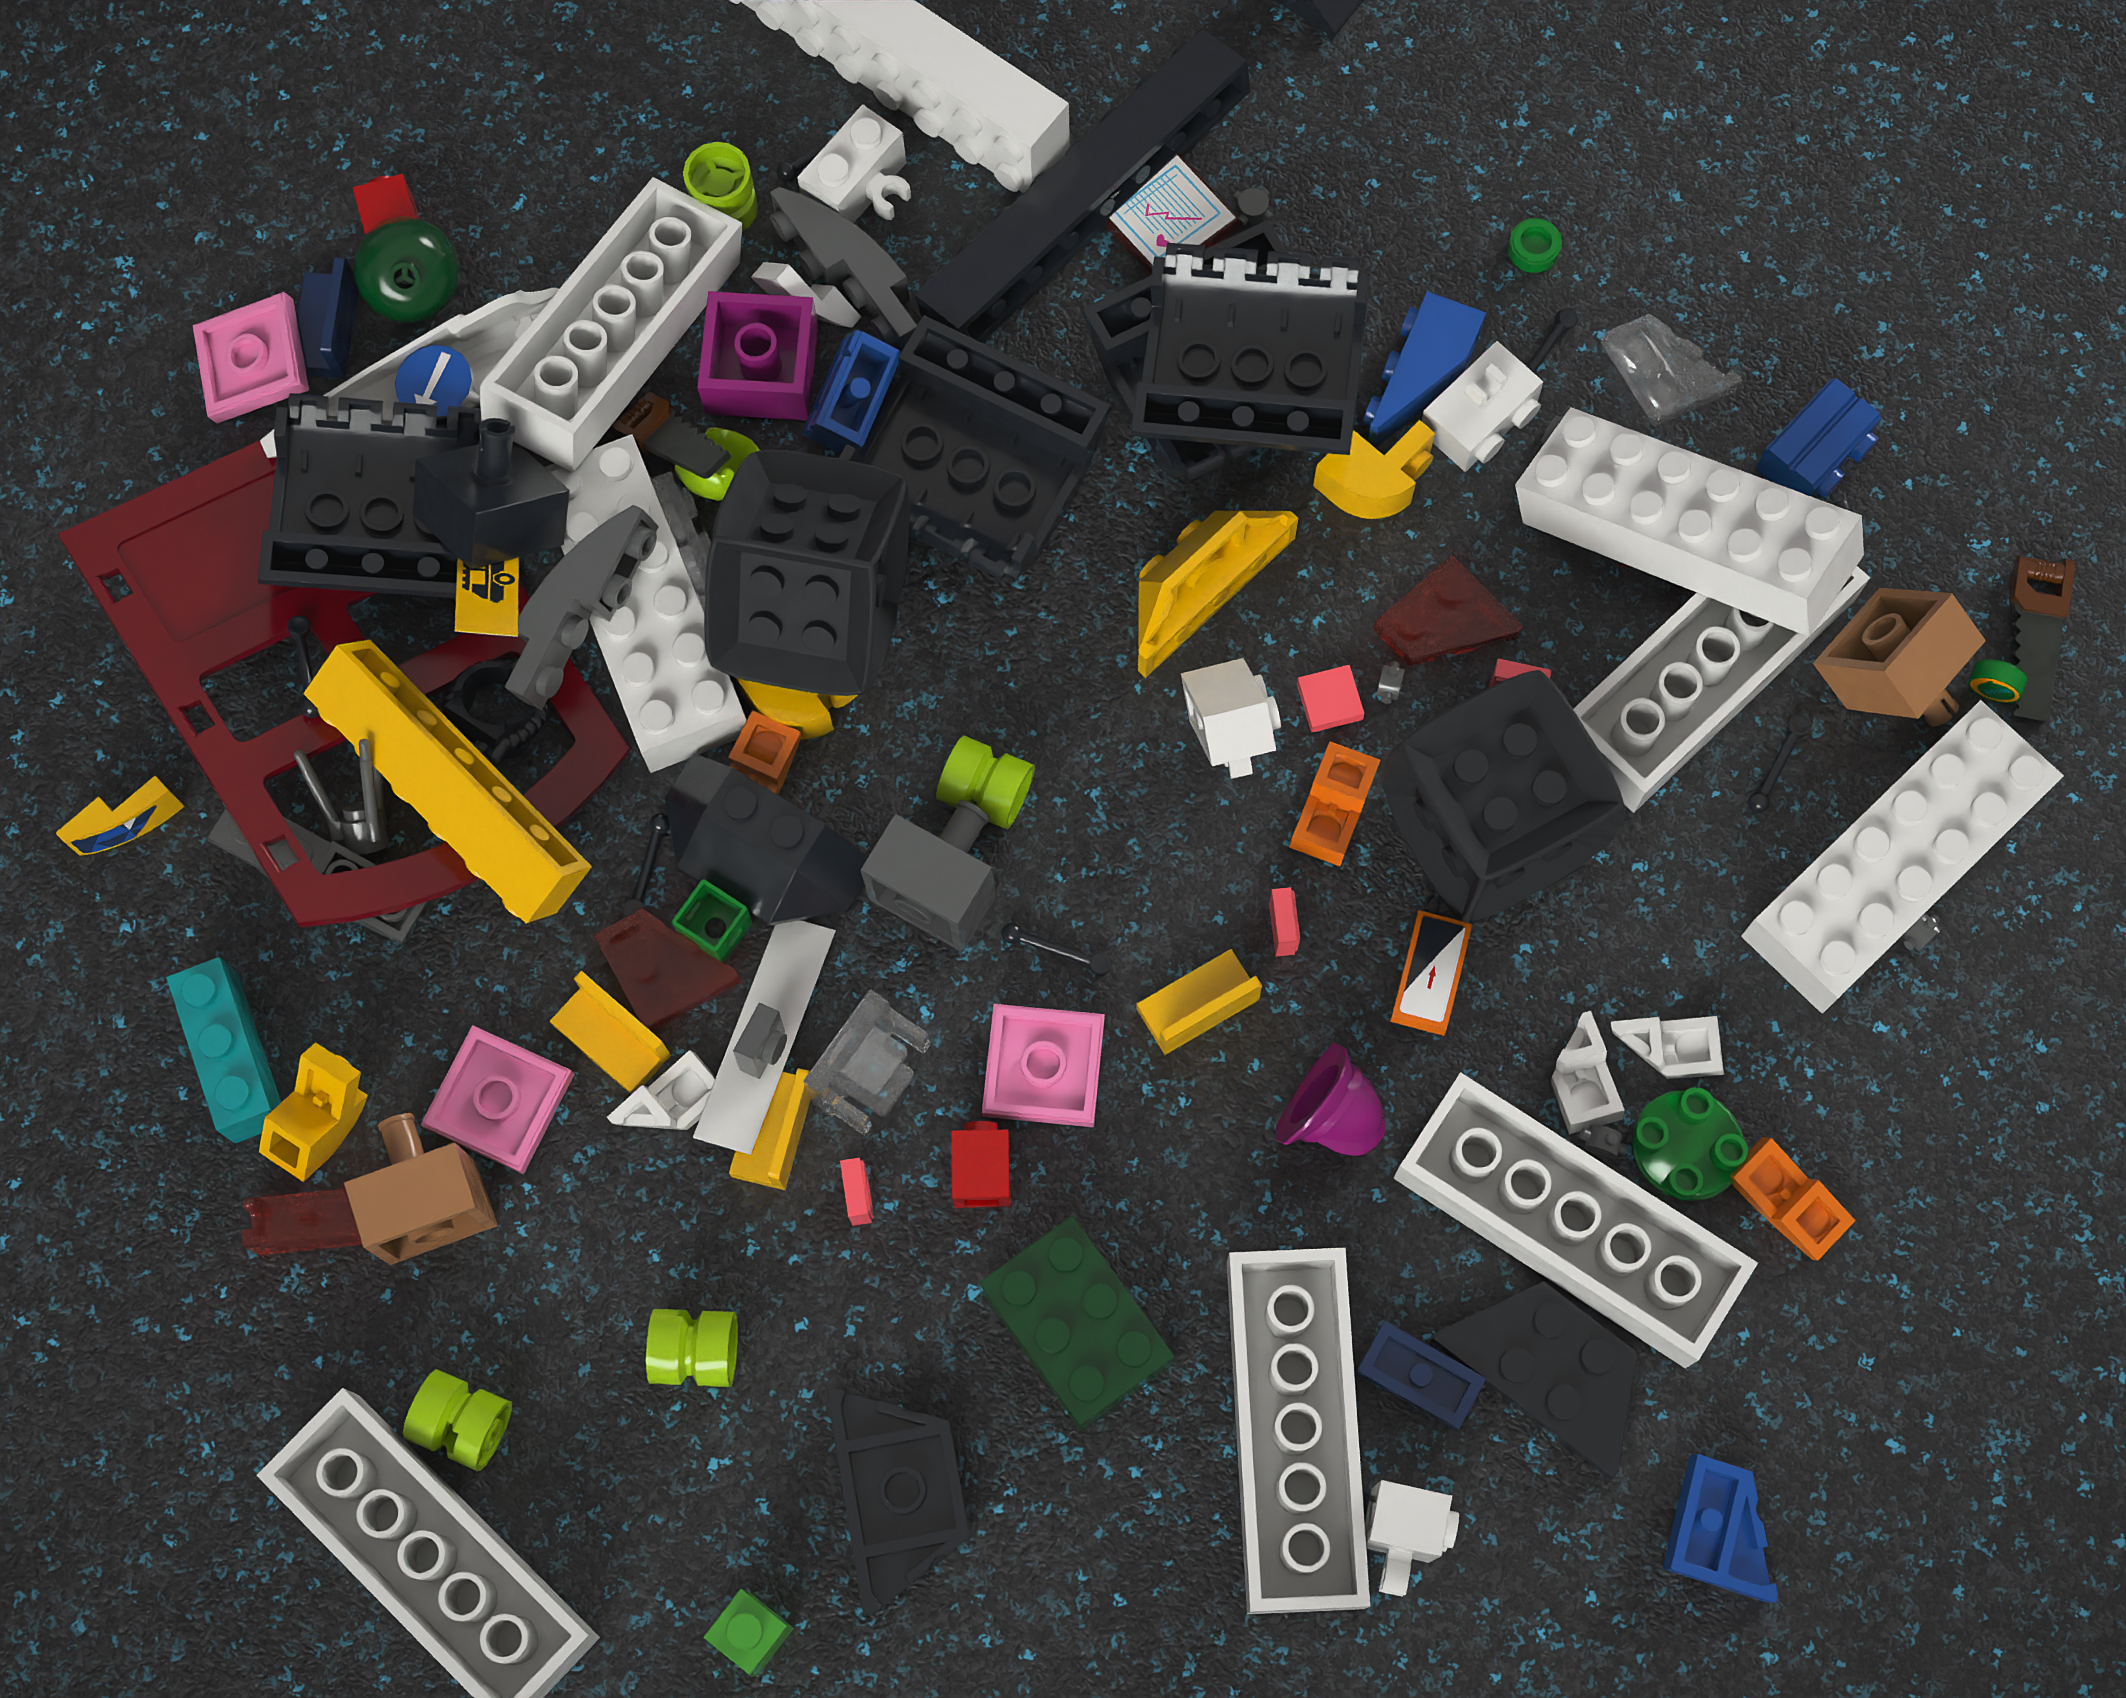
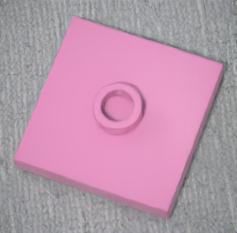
[193,292,309,423]
[982,1004,1105,1127]
[421,1025,575,1175]

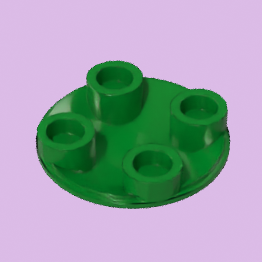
[1632,1087,1748,1201]

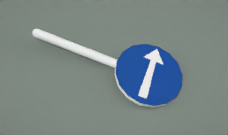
[395,345,481,420]

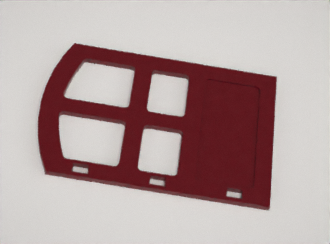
[58,440,629,928]

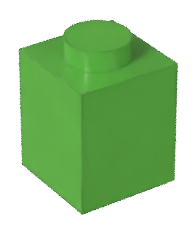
[703,1589,794,1676]

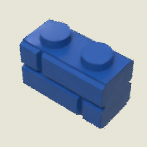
[801,330,901,454]
[1756,378,1882,499]

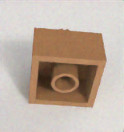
[1813,588,1986,726]
[344,1113,498,1265]

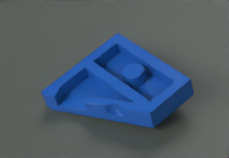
[1663,1454,1778,1603]

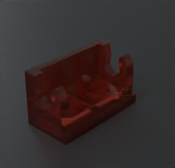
[242,1188,362,1255]

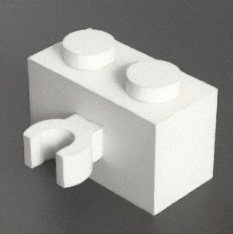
[797,104,911,223]
[1422,341,1543,472]
[1181,658,1281,779]
[1365,1480,1459,1597]

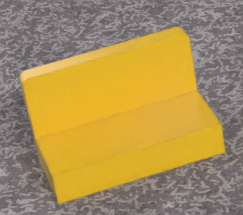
[1136,949,1262,1055]
[550,971,671,1095]
[729,1068,815,1190]

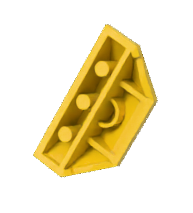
[1138,511,1298,678]

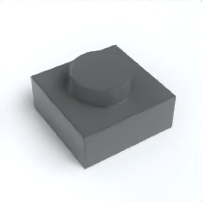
[733,1003,787,1079]

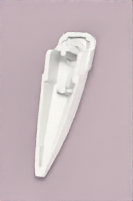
[260,288,559,458]

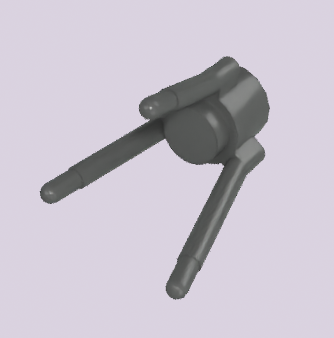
[294,738,390,855]

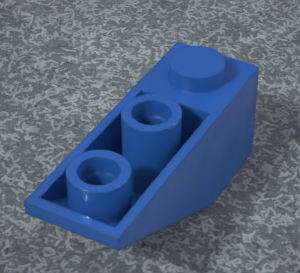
[1362,291,1486,448]

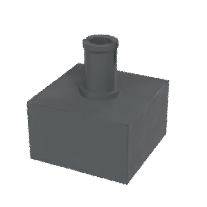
[861,800,996,952]

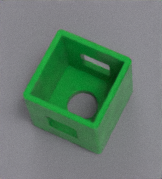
[672,879,753,964]

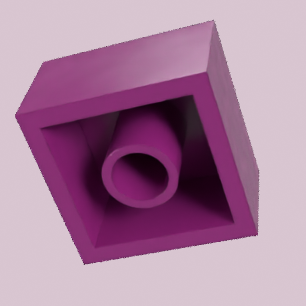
[697,291,819,420]

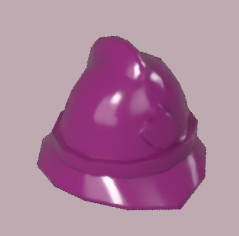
[1275,1042,1386,1156]

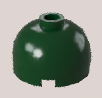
[354,216,460,323]

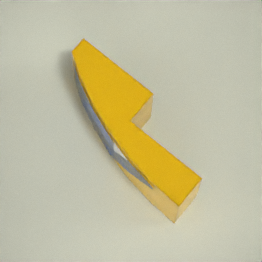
[56,776,185,856]

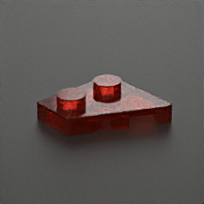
[1373,555,1524,666]
[594,908,741,1031]

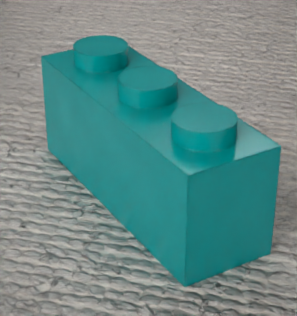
[166,957,281,1144]

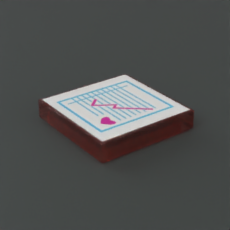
[1106,154,1239,275]

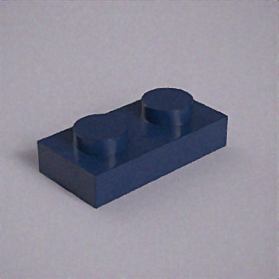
[1355,1320,1486,1432]

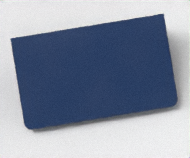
[297,257,359,378]

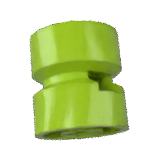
[683,142,758,232]
[936,735,1035,830]
[646,1308,738,1387]
[403,1369,512,1471]

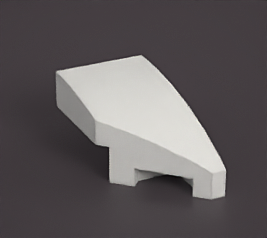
[751,262,861,328]
[1551,1011,1625,1134]
[1611,1016,1724,1079]
[607,1050,716,1130]

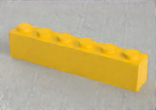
[303,639,592,924]

